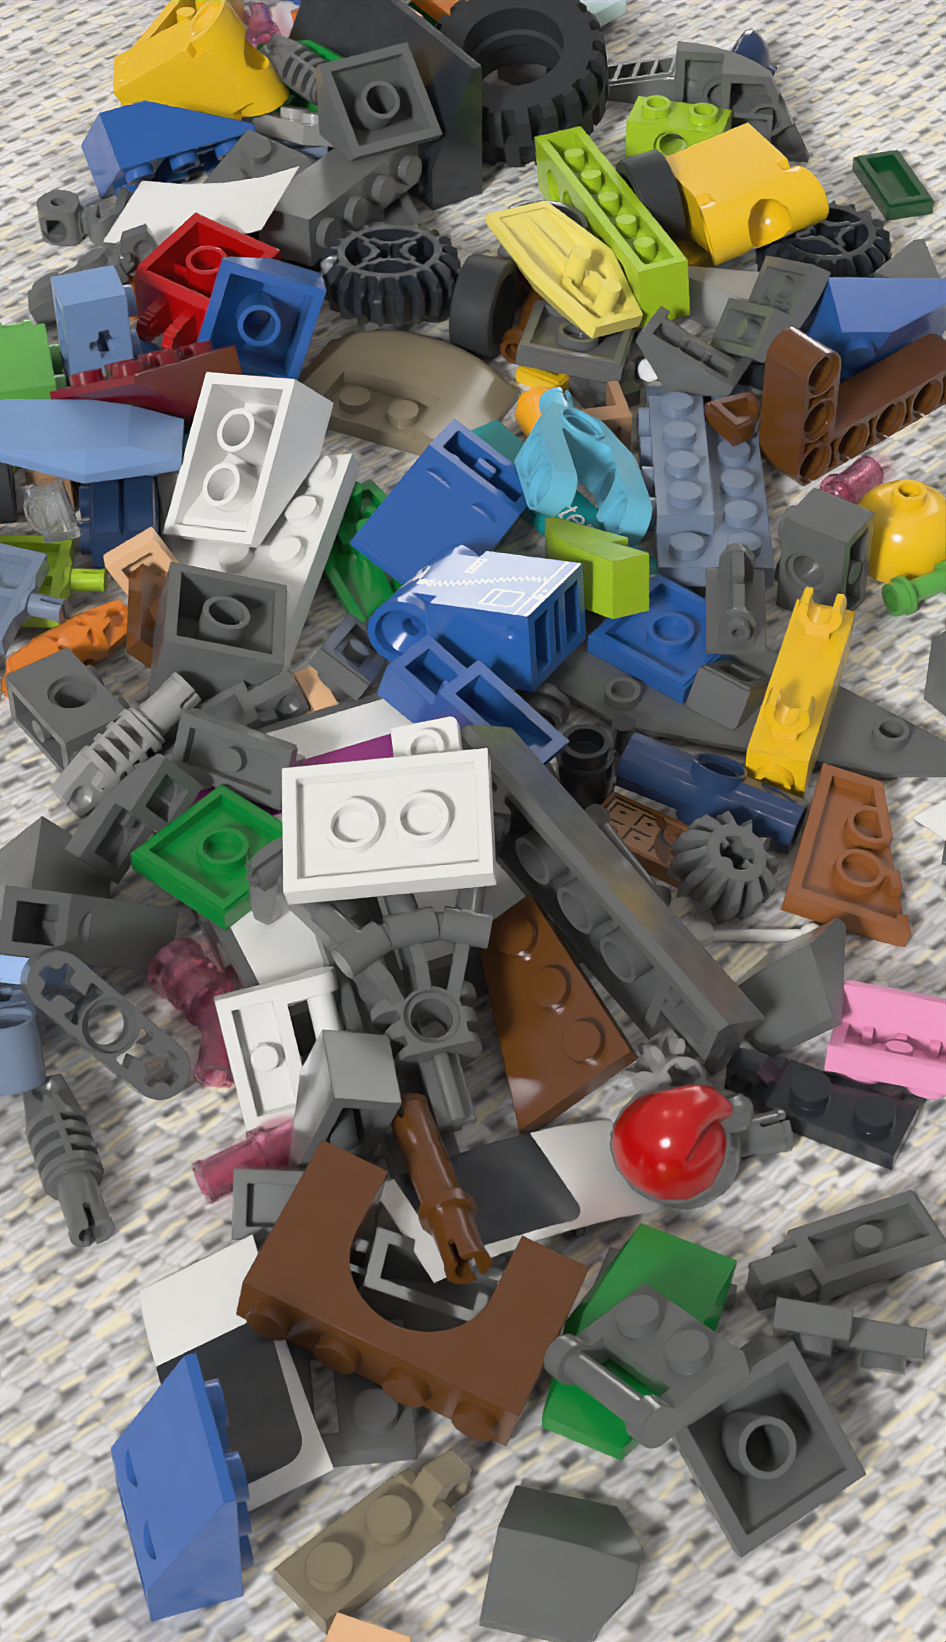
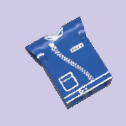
[367,544,586,692]

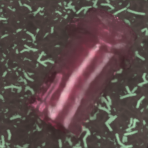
[243,2,282,49]
[819,456,884,504]
[193,1001,234,1088]

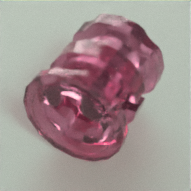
[146,938,235,1026]

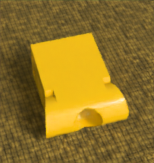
[113,0,290,121]
[665,123,829,267]

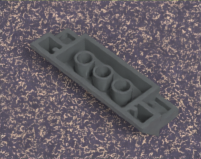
[460,724,766,1076]

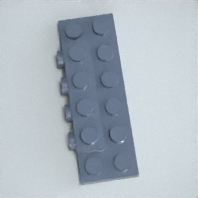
[637,385,775,587]

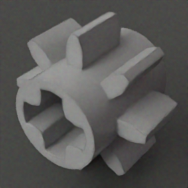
[623,1036,714,1100]

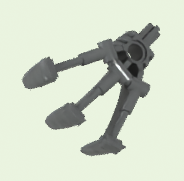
[246,800,511,1133]

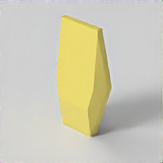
[485,200,643,339]

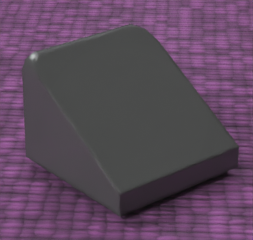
[687,658,770,730]

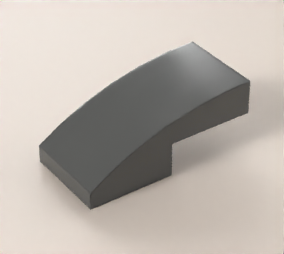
[64,753,203,885]

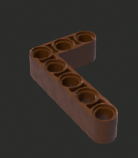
[759,327,946,486]

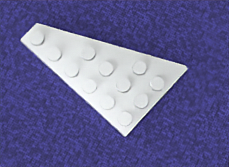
[158,454,360,685]

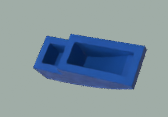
[377,634,569,765]

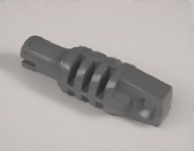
[259,33,328,106]
[22,1074,115,1247]

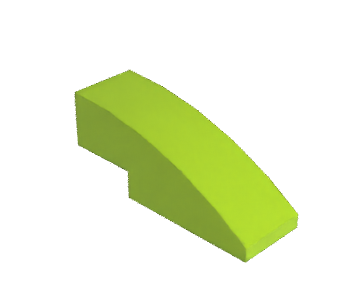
[545,517,649,619]

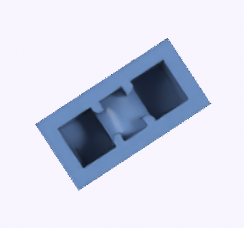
[50,265,142,386]

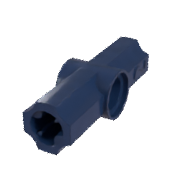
[615,732,809,855]

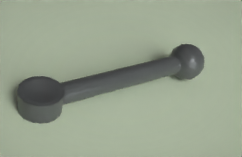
[584,804,672,906]

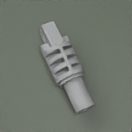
[51,672,202,818]

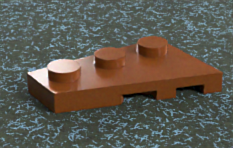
[781,763,911,947]

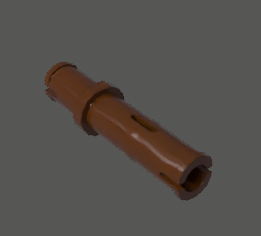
[390,1093,492,1284]

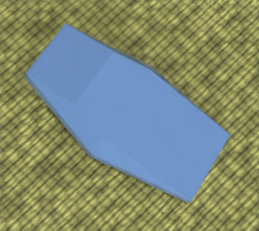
[0,399,184,484]

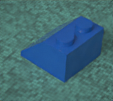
[197,257,327,381]

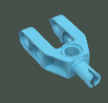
[514,387,652,546]

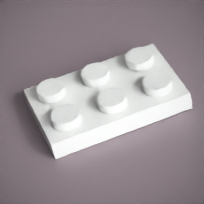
[282,748,497,905]

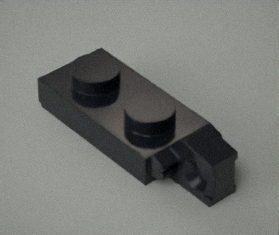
[724,1047,919,1170]

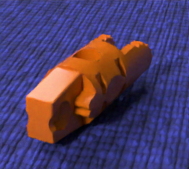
[1,599,128,697]

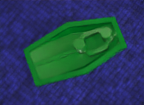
[322,481,403,623]
[542,1223,737,1461]

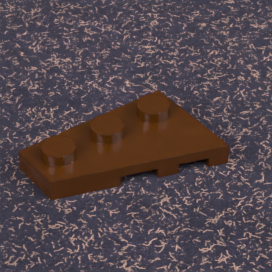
[479,894,639,1134]

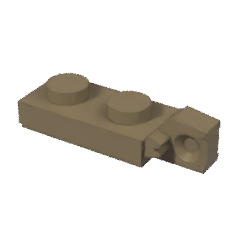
[274,1448,472,1635]

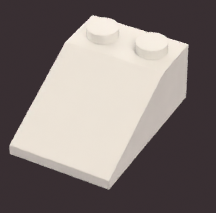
[163,372,334,548]

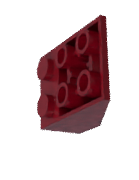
[49,339,242,426]

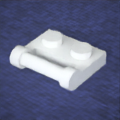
[213,966,342,1133]

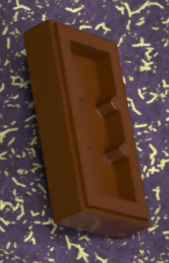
[126,563,165,669]

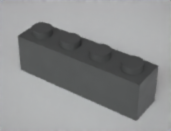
[259,144,422,266]

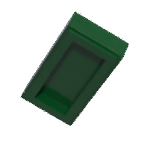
[852,150,934,221]

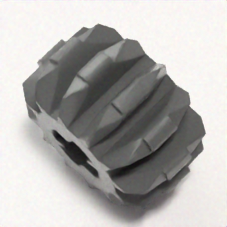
[667,810,781,925]

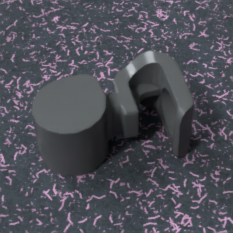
[36,187,130,250]

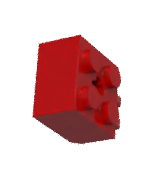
[134,212,281,353]

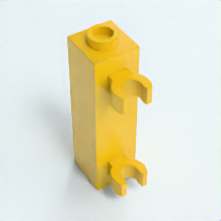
[745,587,856,799]

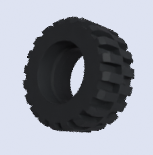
[434,0,610,167]

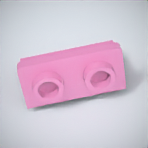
[824,980,946,1099]

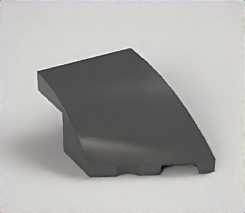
[674,41,809,162]

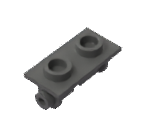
[705,543,767,656]

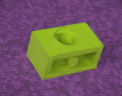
[625,95,732,158]

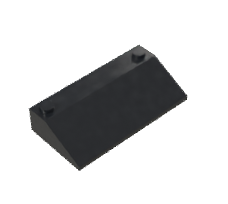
[288,0,482,211]

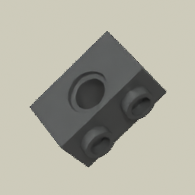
[774,488,875,612]
[5,647,130,773]

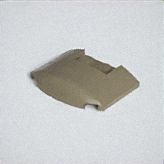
[298,330,519,456]

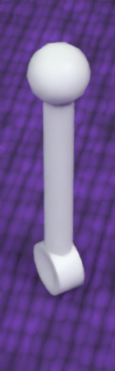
[689,921,820,947]

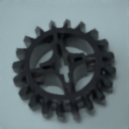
[755,200,892,278]
[320,221,461,328]

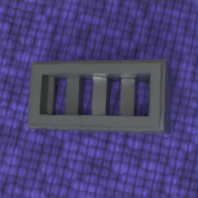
[607,55,676,104]

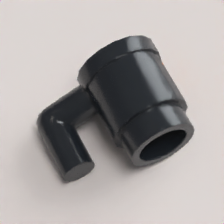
[555,714,636,810]

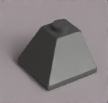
[672,1335,867,1557]

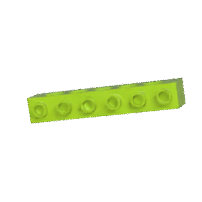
[535,126,690,327]

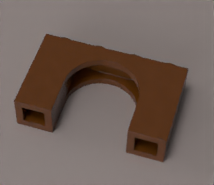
[236,1140,590,1447]

